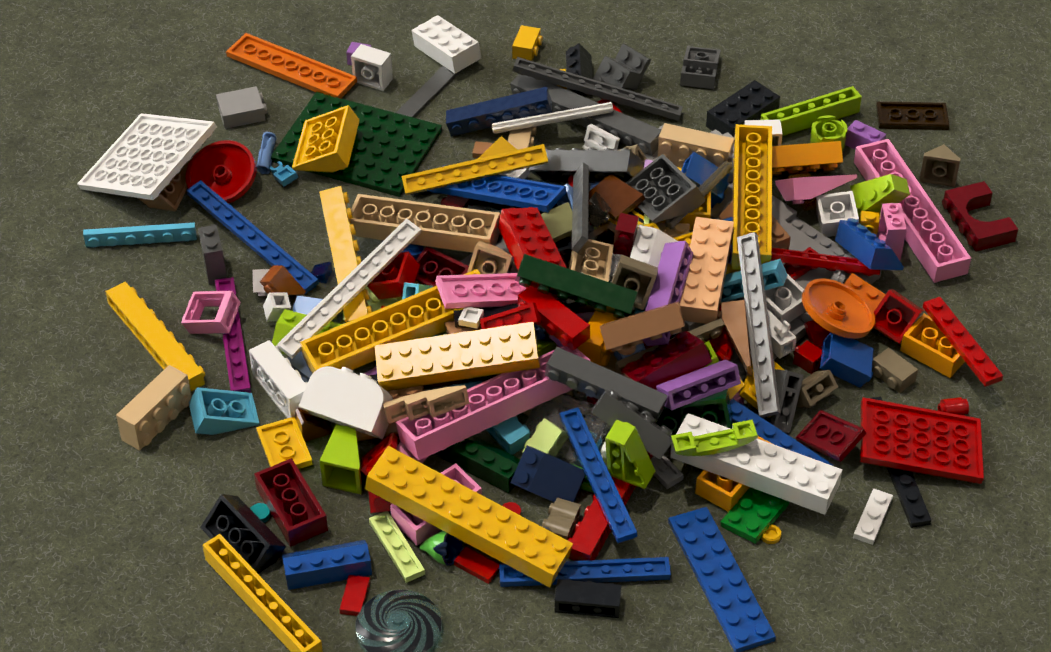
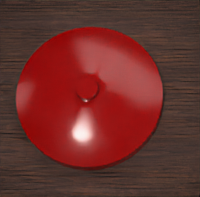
[186,140,257,203]

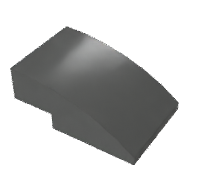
[680,46,721,89]

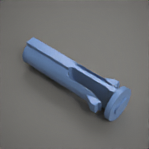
[256,132,277,174]

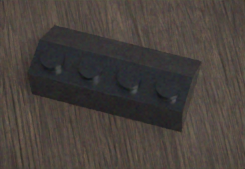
[200,494,286,574]

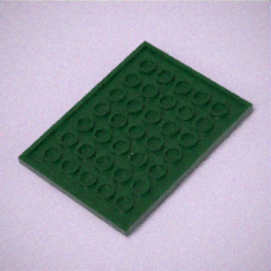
[271,92,442,197]

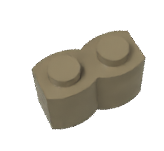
[541,498,581,540]

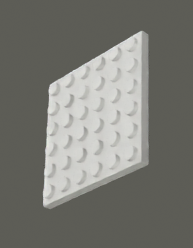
[77,113,217,200]

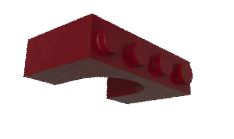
[942,181,1018,252]

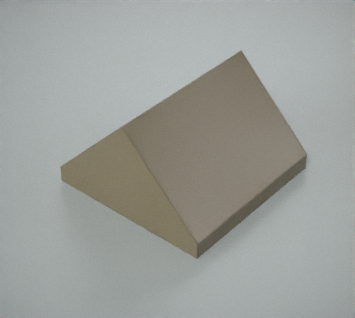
[919,144,960,187]

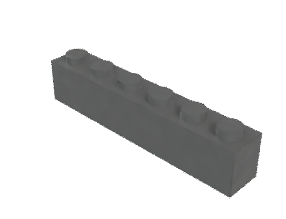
[545,347,668,423]

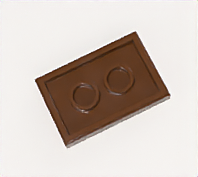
[588,174,645,222]

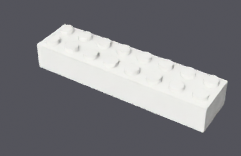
[670,413,842,515]

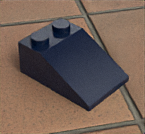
[510,445,586,502]

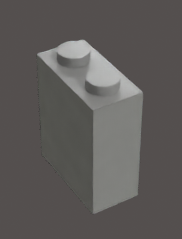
[216,86,268,129]

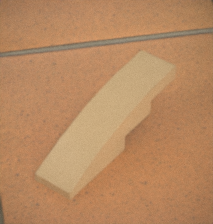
[383,385,470,424]

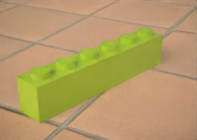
[761,86,862,136]

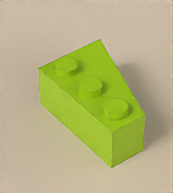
[850,174,910,217]
[605,420,656,489]

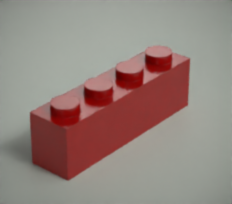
[518,286,590,351]

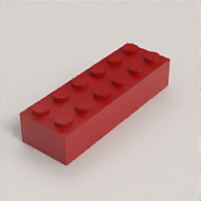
[498,207,567,298]

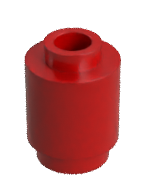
[937,397,969,416]

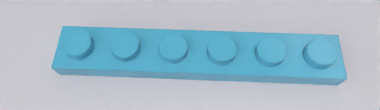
[83,222,197,247]

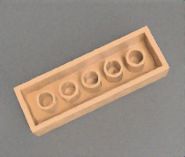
[679,217,734,324]

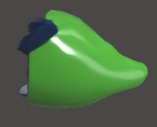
[419,531,463,566]

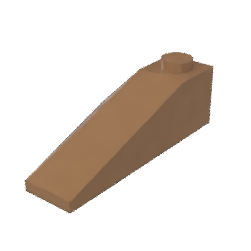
[718,300,753,377]

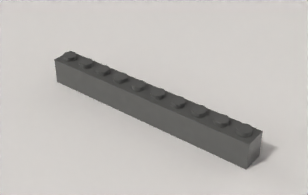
[510,74,661,156]

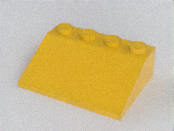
[292,105,360,172]

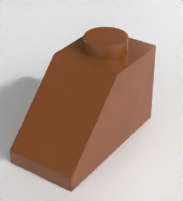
[260,265,306,295]

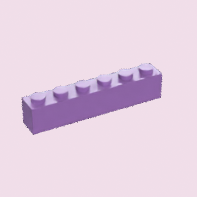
[642,241,693,346]

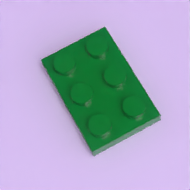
[720,487,789,544]

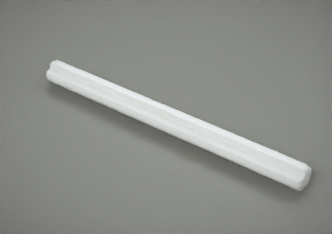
[492,102,613,134]

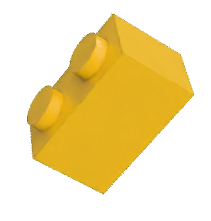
[512,25,543,61]

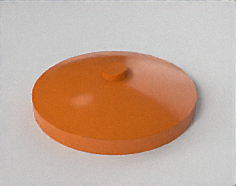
[802,278,875,339]

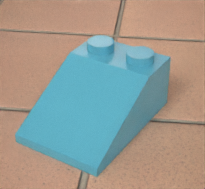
[189,387,259,435]

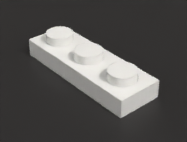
[853,488,893,545]

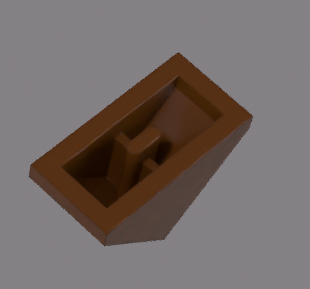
[295,408,333,442]

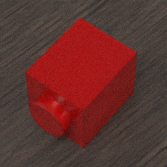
[793,340,822,375]

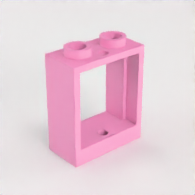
[877,203,907,260]
[181,291,241,334]

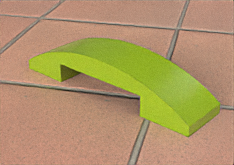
[671,419,758,456]

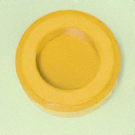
[761,524,781,544]

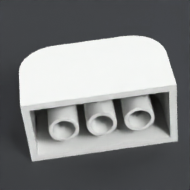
[298,366,393,440]

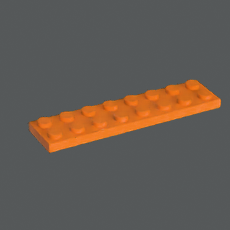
[226,33,357,98]

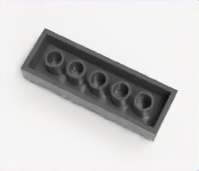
[529,148,645,183]

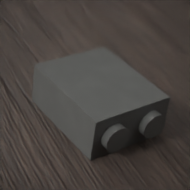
[198,225,227,285]

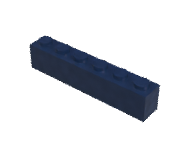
[446,87,552,137]

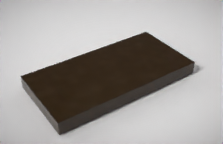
[876,101,950,130]

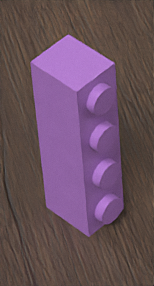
[656,360,741,410]

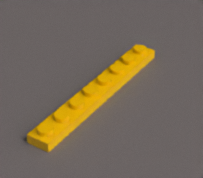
[401,144,548,195]

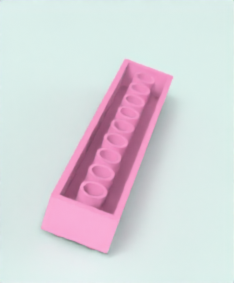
[854,139,971,283]
[396,346,591,461]

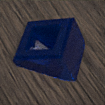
[311,262,332,283]

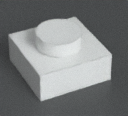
[458,307,484,329]

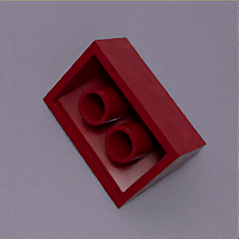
[415,246,469,287]

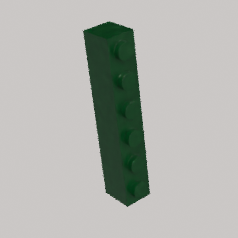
[515,254,637,319]

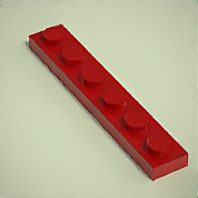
[771,248,880,276]
[922,297,1003,387]

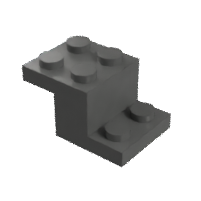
[593,44,651,90]

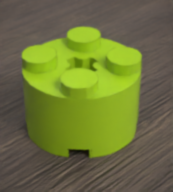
[810,115,847,152]

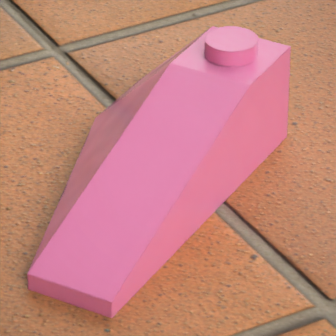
[775,174,857,204]

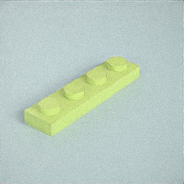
[369,511,425,583]

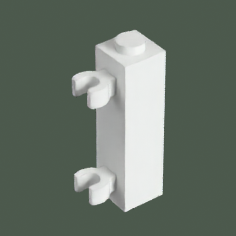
[742,299,797,359]

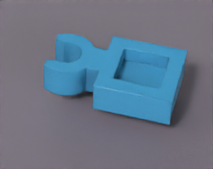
[270,161,298,187]

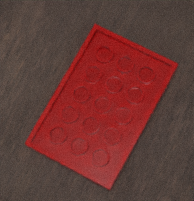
[861,397,984,484]

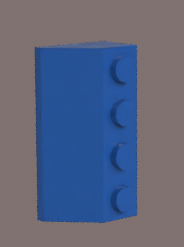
[835,218,904,270]
[282,540,372,590]

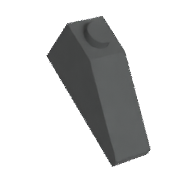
[771,369,804,433]

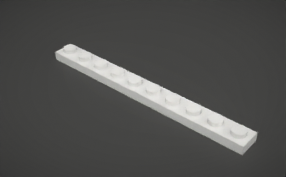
[277,218,421,359]

